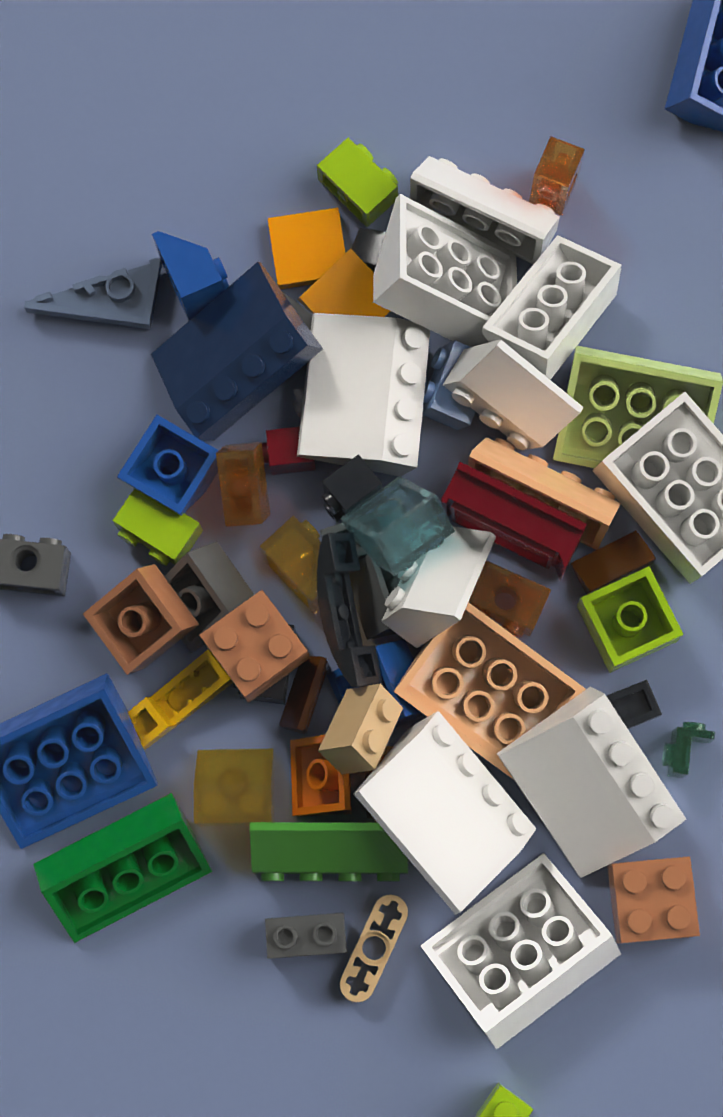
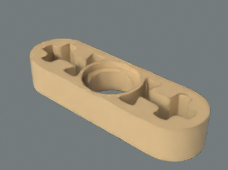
[340,895,408,1002]

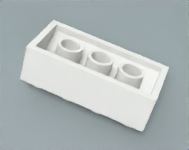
[410,156,560,264]
[482,235,622,380]

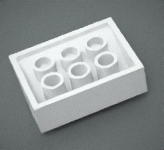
[373,194,517,347]
[297,313,430,477]
[593,392,723,584]
[497,686,687,878]
[354,711,537,915]
[421,853,621,1049]

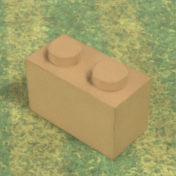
[318,684,403,774]

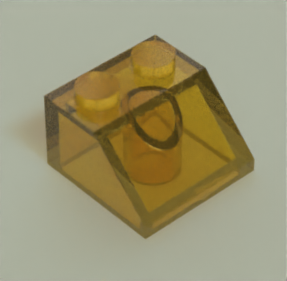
[260,515,321,615]
[194,748,274,827]

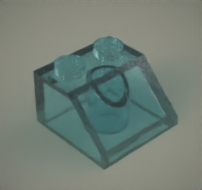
[340,476,455,576]

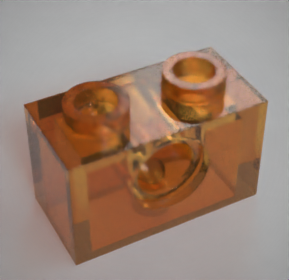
[529,136,585,215]
[216,442,271,527]
[468,561,551,638]

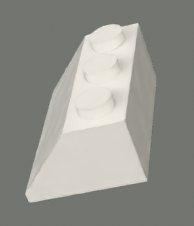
[443,339,583,450]
[381,525,496,648]

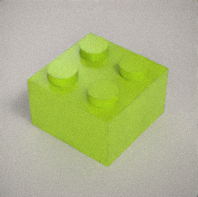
[577,566,684,673]

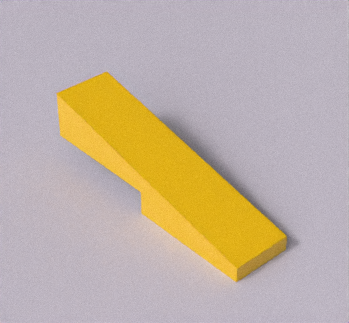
[128,649,233,751]

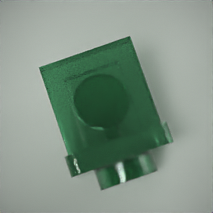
[662,722,715,778]

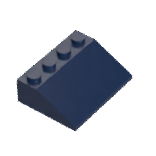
[151,262,323,440]

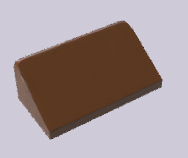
[570,530,656,595]
[279,656,329,735]

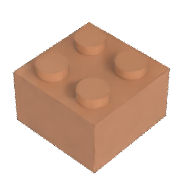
[83,564,199,675]
[199,590,310,703]
[607,856,700,944]

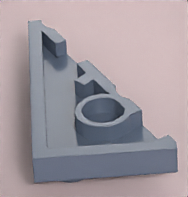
[24,258,162,329]

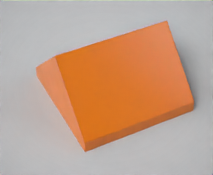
[290,735,352,816]

